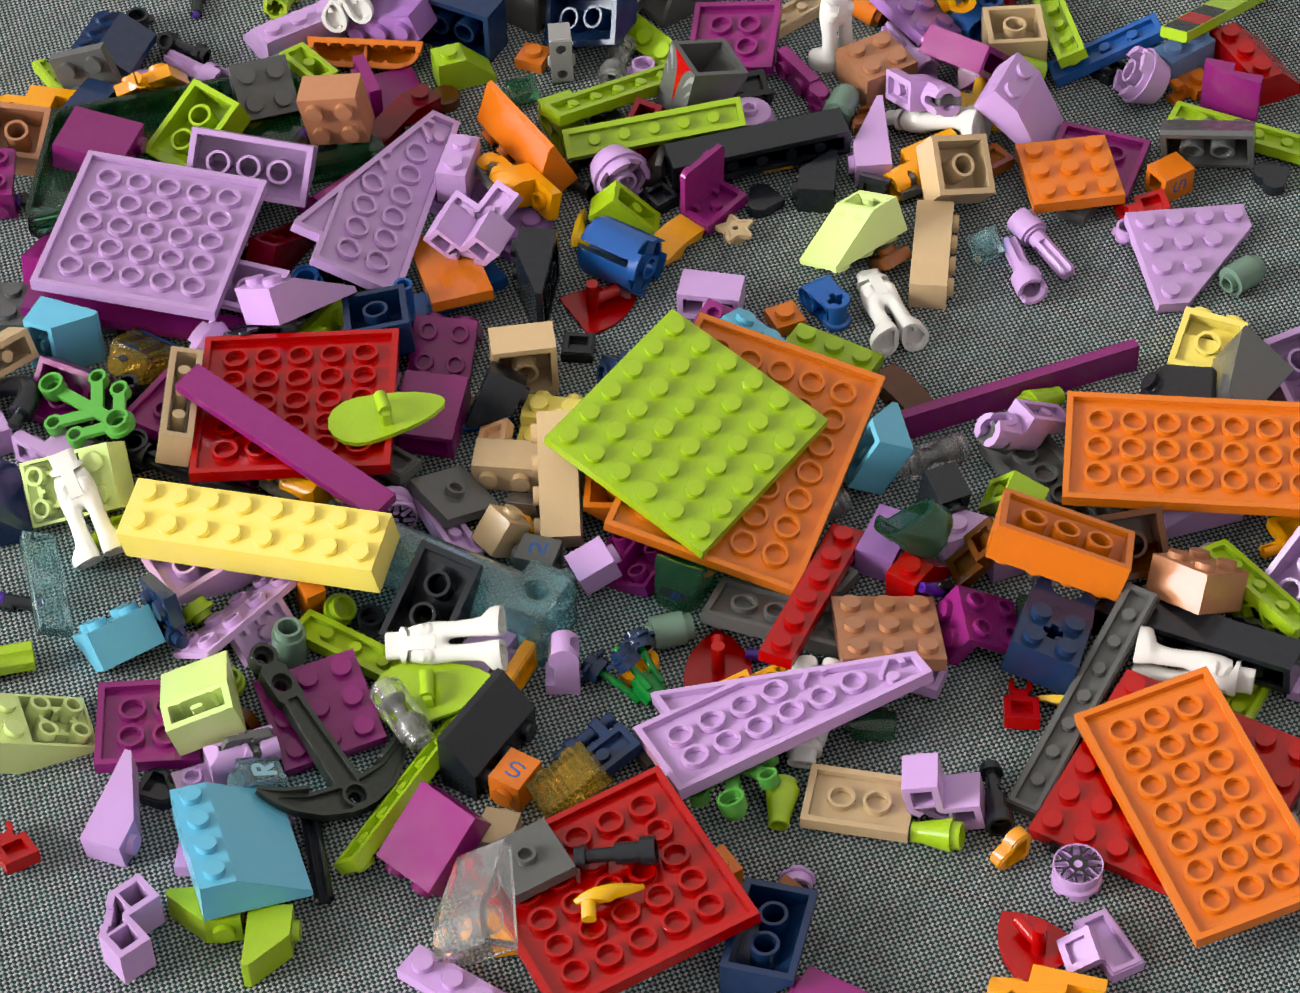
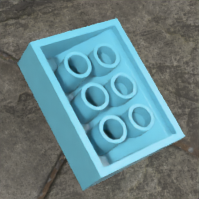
[169,782,313,921]

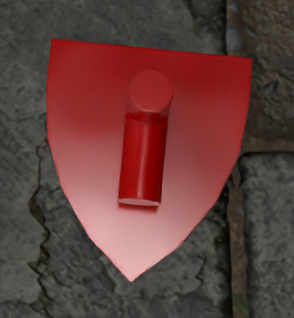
[559,279,637,335]
[684,629,753,687]
[997,911,1067,982]

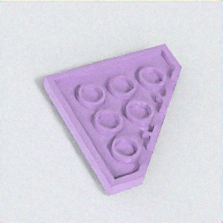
[1123,204,1252,313]

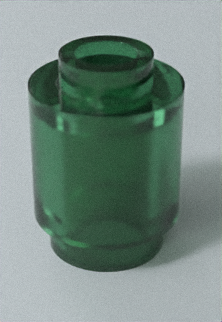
[845,707,897,743]

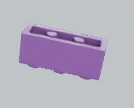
[346,0,437,41]

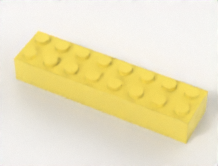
[116,478,400,593]

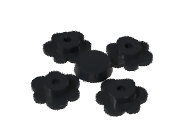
[223,313,308,336]

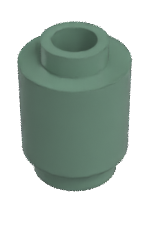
[822,84,860,124]
[1219,255,1267,296]
[643,610,696,651]
[271,617,307,668]

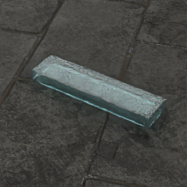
[19,531,74,638]

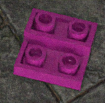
[1200,57,1264,122]
[605,533,678,598]

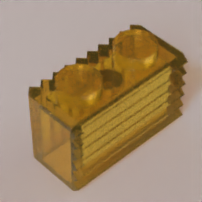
[525,741,614,818]

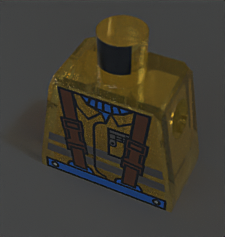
[107,327,181,385]

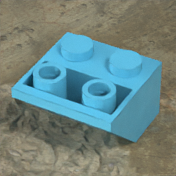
[22,296,106,367]
[845,402,914,495]
[72,601,166,672]

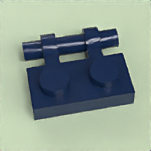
[139,573,189,649]
[553,712,644,794]

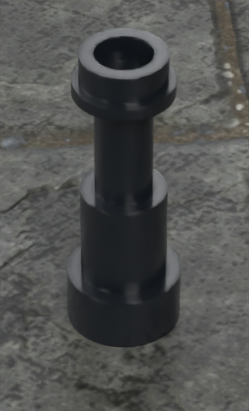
[978,760,1016,837]
[573,835,659,870]

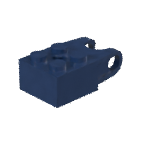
[1000,576,1096,695]

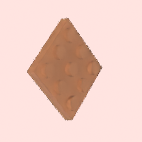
[830,595,948,671]

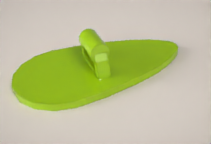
[328,390,445,446]
[372,662,491,727]

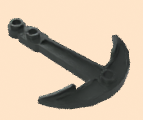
[247,643,406,822]

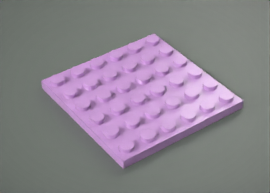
[30,150,268,321]

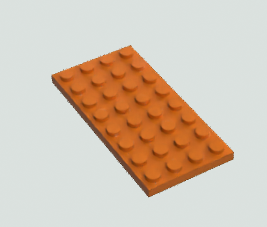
[1061,391,1300,517]
[1074,666,1300,949]

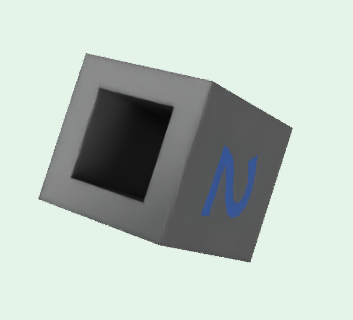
[510,532,565,587]

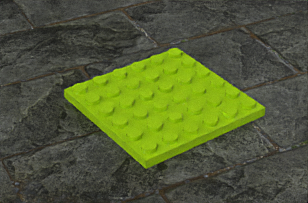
[544,309,829,559]

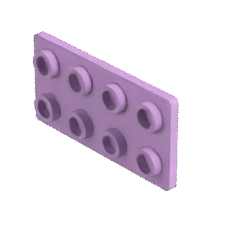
[172,576,298,667]

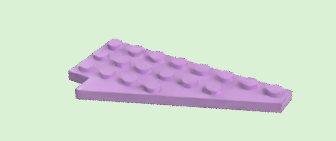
[290,110,460,290]
[633,651,934,800]

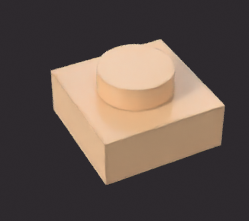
[478,417,514,439]

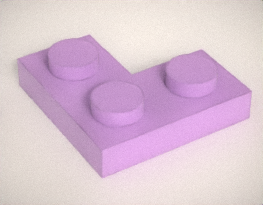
[440,180,523,220]

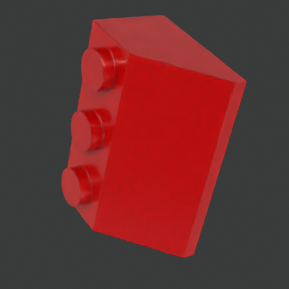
[1209,22,1300,107]

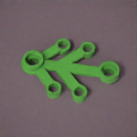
[38,369,136,449]
[688,755,781,821]

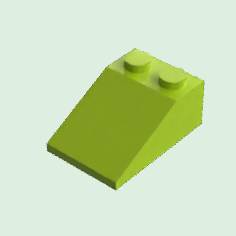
[145,78,252,166]

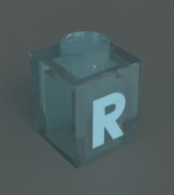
[227,756,287,789]

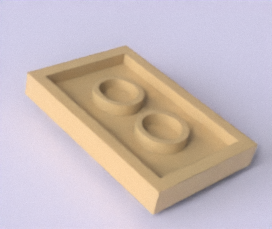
[800,763,913,843]

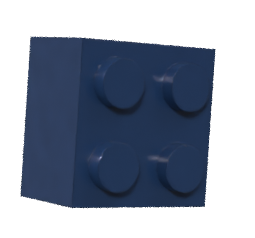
[342,283,416,356]

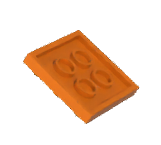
[1015,134,1126,214]

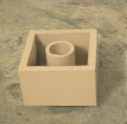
[980,4,1048,62]
[916,134,996,204]
[488,321,560,394]

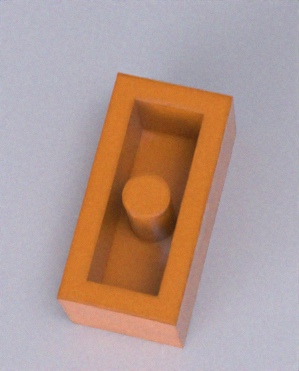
[297,581,326,615]

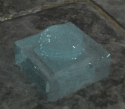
[966,225,1006,266]

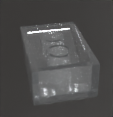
[433,838,519,966]

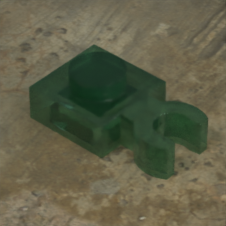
[499,73,541,106]

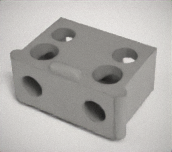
[547,22,576,83]

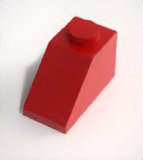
[885,551,951,597]

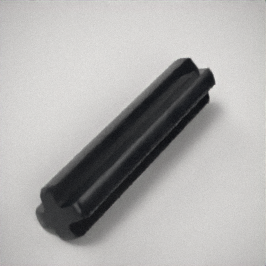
[301,818,334,906]

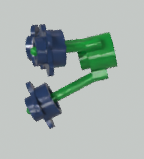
[580,627,667,707]

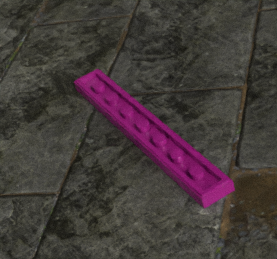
[21,286,254,340]
[901,339,1139,439]
[175,364,397,512]

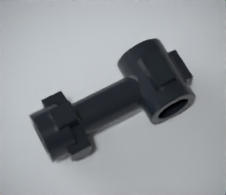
[156,30,211,64]

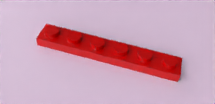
[758,523,865,670]

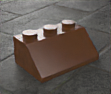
[1070,506,1169,589]

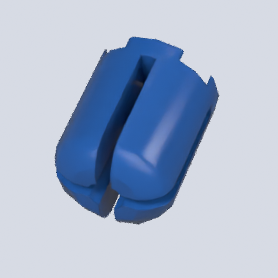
[577,216,667,297]

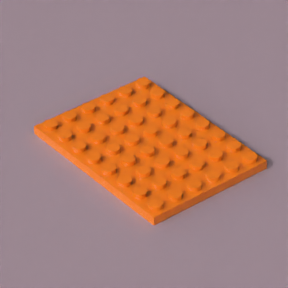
[603,312,886,597]

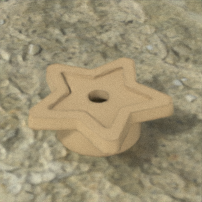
[715,214,754,245]

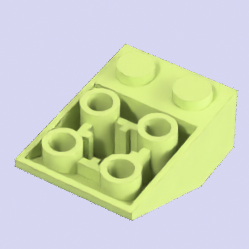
[799,190,908,273]
[19,441,134,528]
[160,650,247,756]
[0,693,95,774]

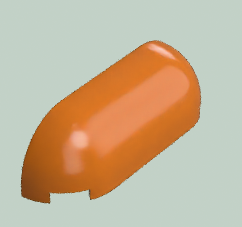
[307,36,424,70]

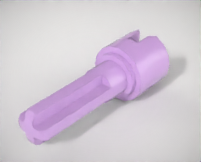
[881,21,940,78]
[163,50,231,95]
[1007,207,1075,280]
[1001,236,1048,305]

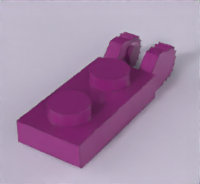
[775,46,830,113]

